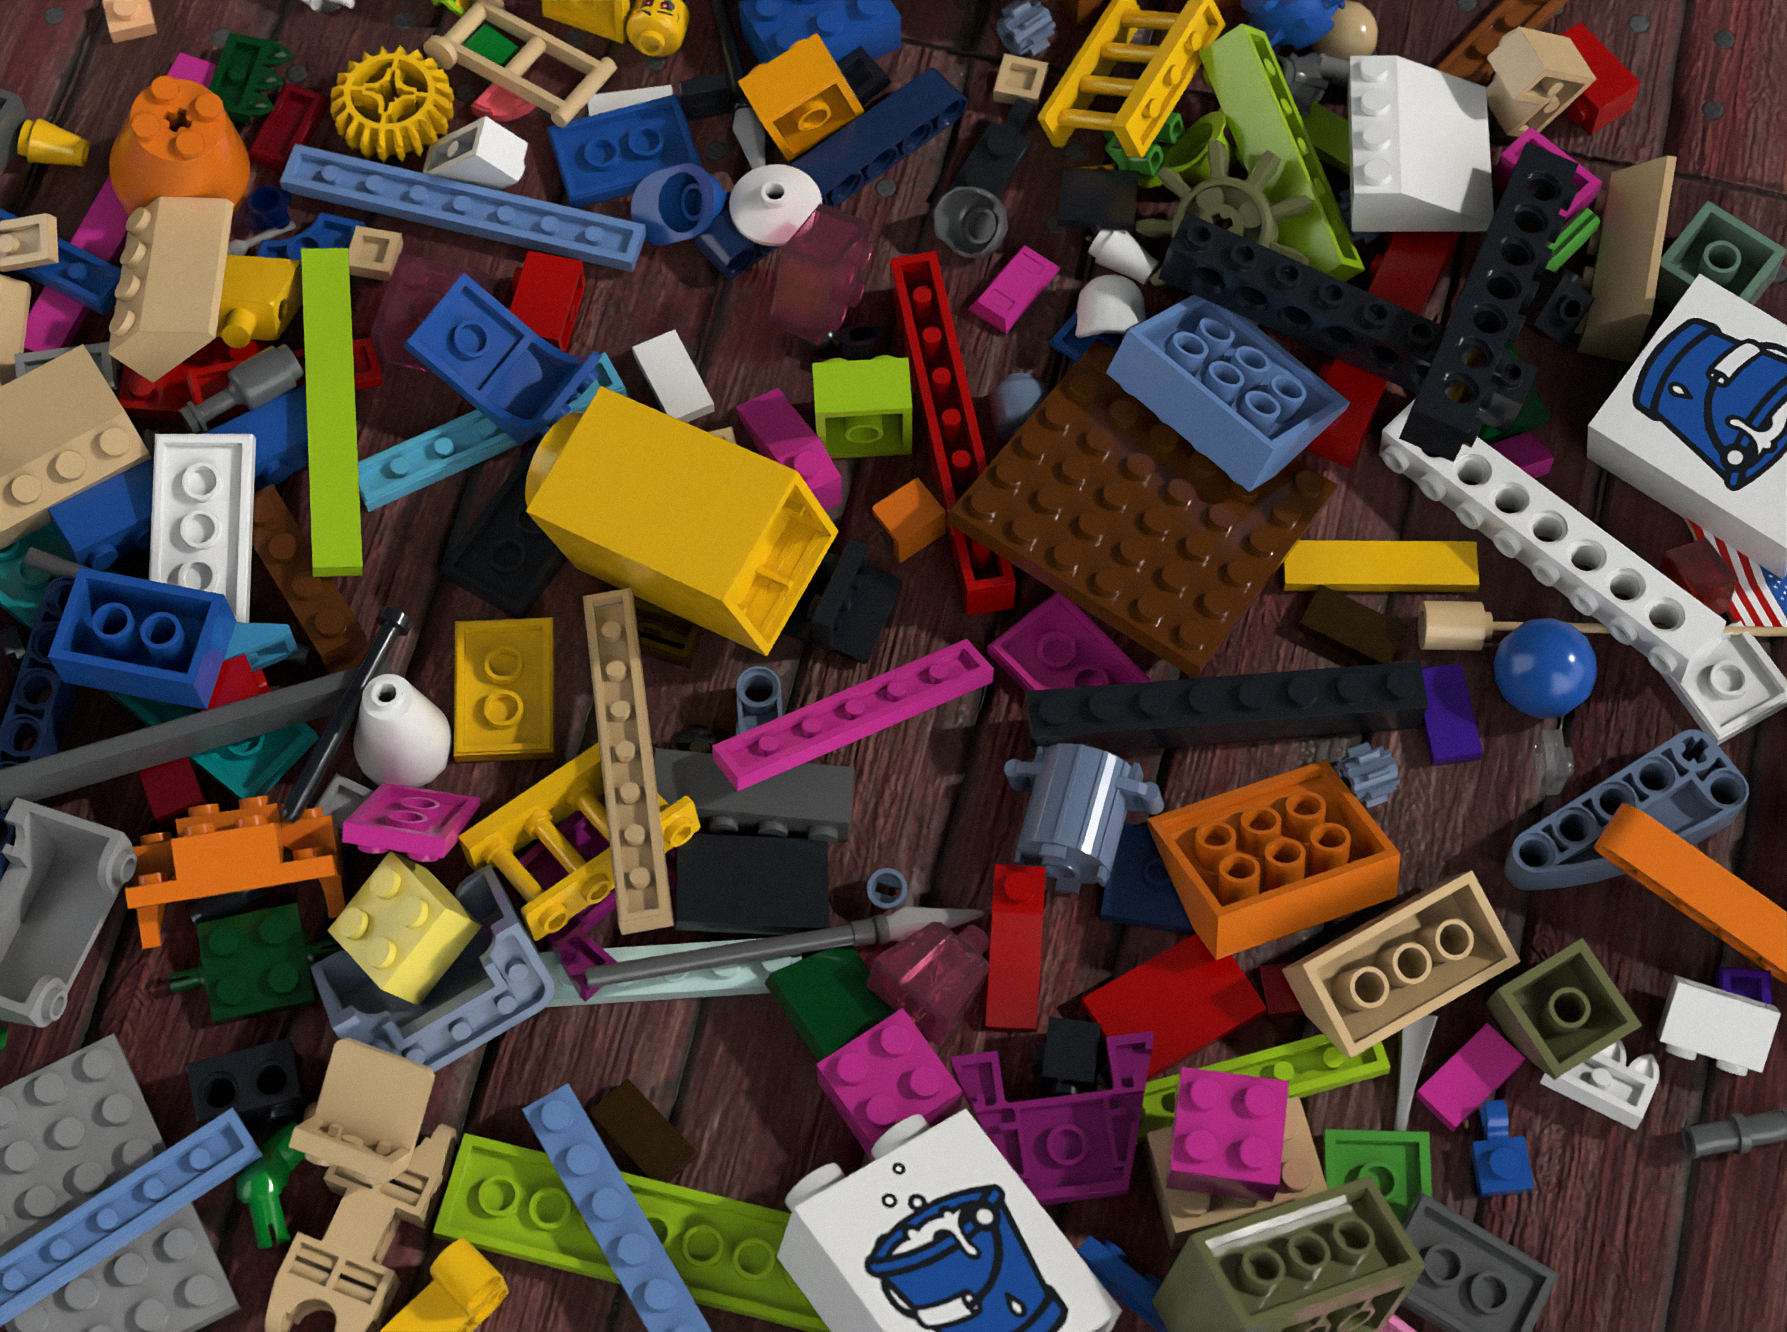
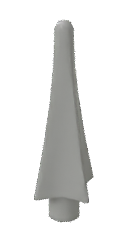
[1394,1015,1438,1131]

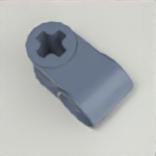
[736,666,783,735]

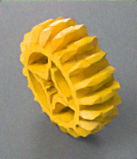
[330,45,454,163]

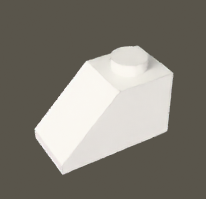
[422,116,528,191]

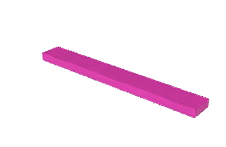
[24,52,217,353]

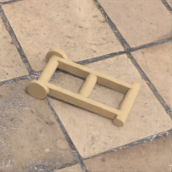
[423,0,617,128]

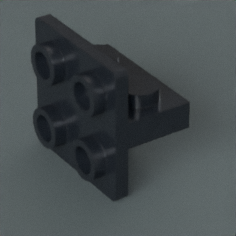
[781,539,902,664]

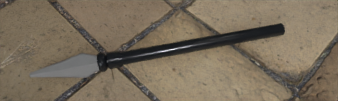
[709,0,765,170]

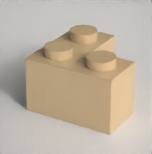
[1486,27,1597,137]

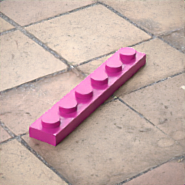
[712,639,994,792]

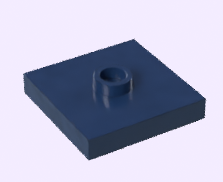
[1100,823,1196,935]

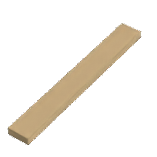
[583,588,674,935]

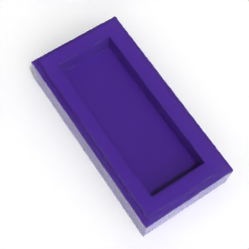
[1421,663,1483,766]

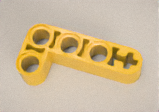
[379,1237,508,1332]

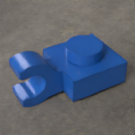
[1470,1099,1534,1198]

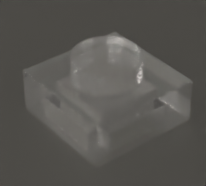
[1533,730,1574,796]

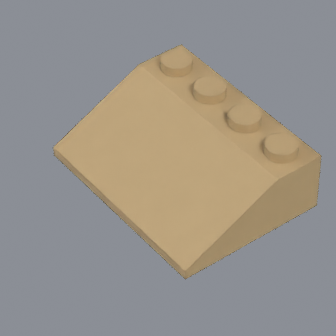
[0,344,152,550]

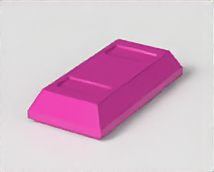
[968,244,1060,334]

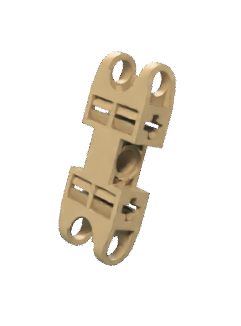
[265,1123,457,1332]

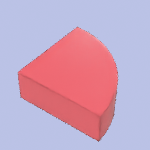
[471,82,536,122]

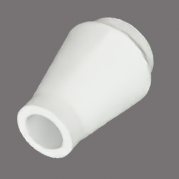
[1088,229,1160,285]

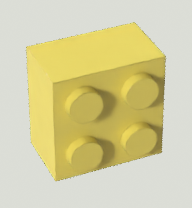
[327,850,482,1006]

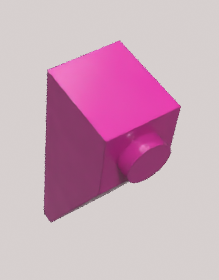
[736,388,842,511]

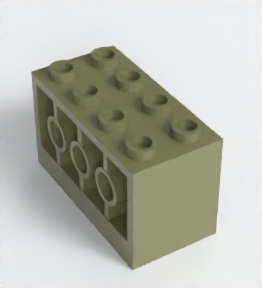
[1152,1176,1426,1332]

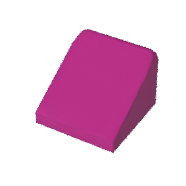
[1489,431,1554,479]

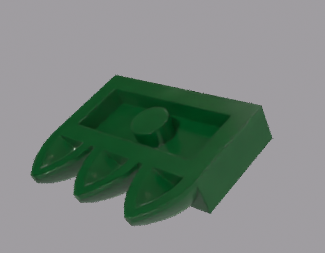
[208,32,293,125]

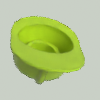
[1138,111,1238,189]

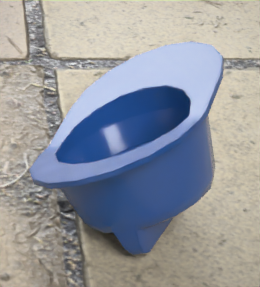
[631,163,731,245]

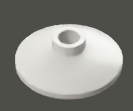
[729,164,822,246]

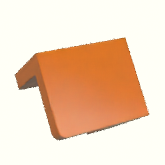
[873,477,946,563]

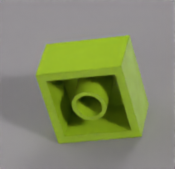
[812,355,912,459]

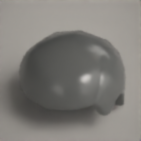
[934,186,1008,258]

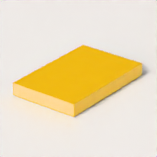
[454,617,555,763]

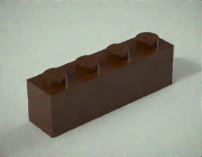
[252,484,370,675]

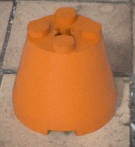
[109,75,250,217]

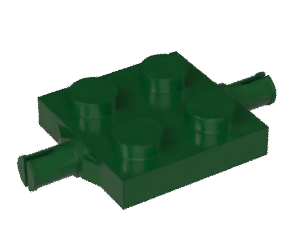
[168,903,344,1026]

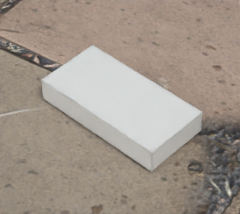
[632,329,715,423]

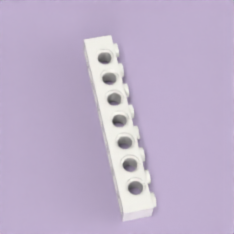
[1379,398,1727,683]

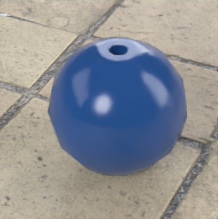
[1494,618,1597,719]

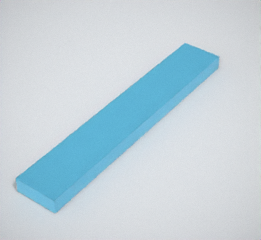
[358,352,627,512]

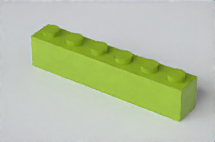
[1198,23,1365,282]

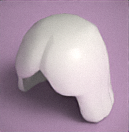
[1075,275,1146,340]

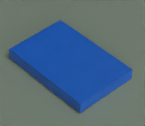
[547,94,702,208]

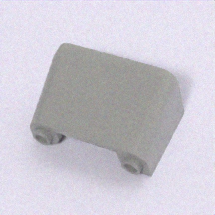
[0,797,137,1028]

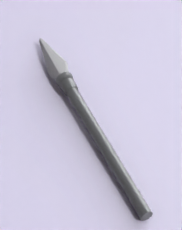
[584,906,984,988]

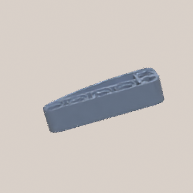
[1504,729,1749,890]

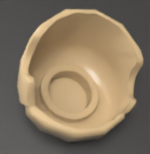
[1310,0,1378,61]

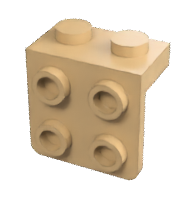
[289,1037,435,1184]

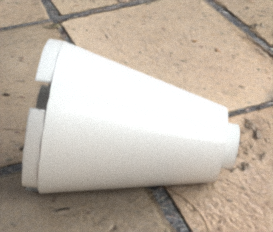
[353,674,453,788]

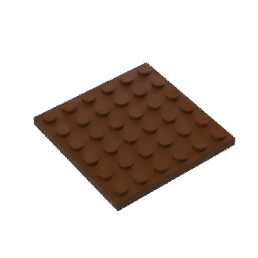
[946,338,1338,679]

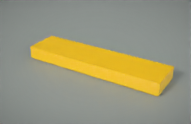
[1282,540,1480,592]

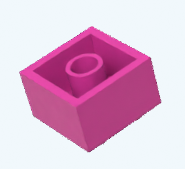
[816,1008,962,1162]
[1166,1067,1289,1203]

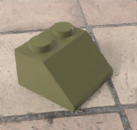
[1485,938,1642,1080]

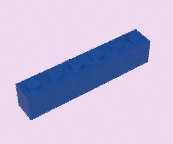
[48,384,309,571]

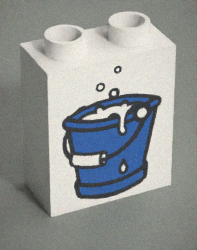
[1587,273,1787,580]
[777,1109,1122,1332]

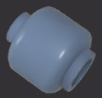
[988,373,1049,442]

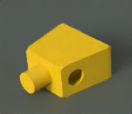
[216,255,303,348]

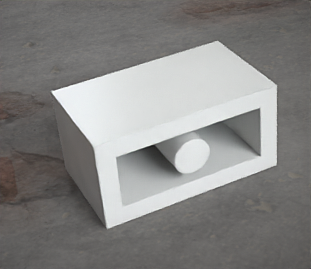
[1656,975,1781,1076]

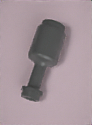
[178,344,304,434]

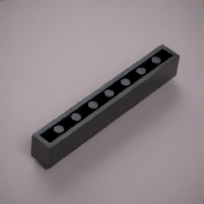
[1021,661,1428,759]

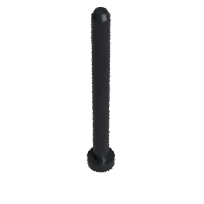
[281,607,413,824]

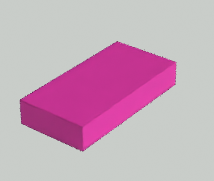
[1415,1023,1526,1132]

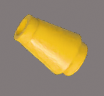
[17,118,90,167]

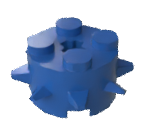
[1240,0,1345,52]

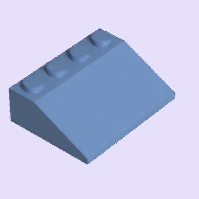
[1106,295,1350,492]

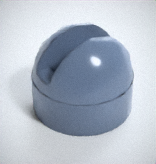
[867,868,908,910]

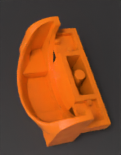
[125,795,349,949]

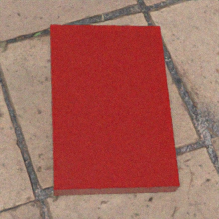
[1081,933,1267,1082]

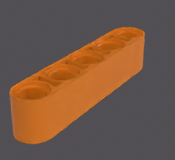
[1593,803,1787,984]

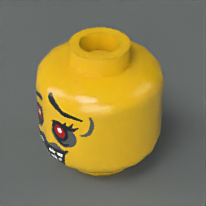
[626,0,690,57]

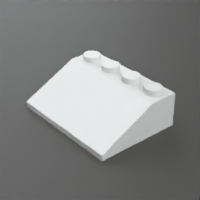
[1347,55,1494,232]

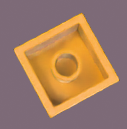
[738,33,865,162]

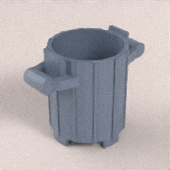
[1004,743,1164,894]

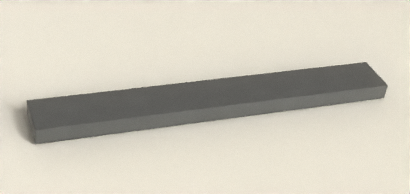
[0,659,394,811]

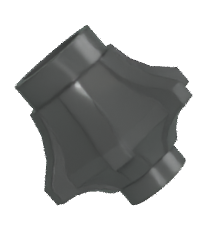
[1275,52,1328,118]

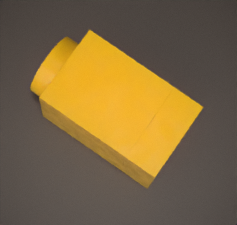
[525,386,839,656]

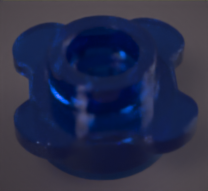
[245,185,293,230]

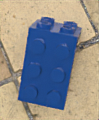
[402,273,602,445]

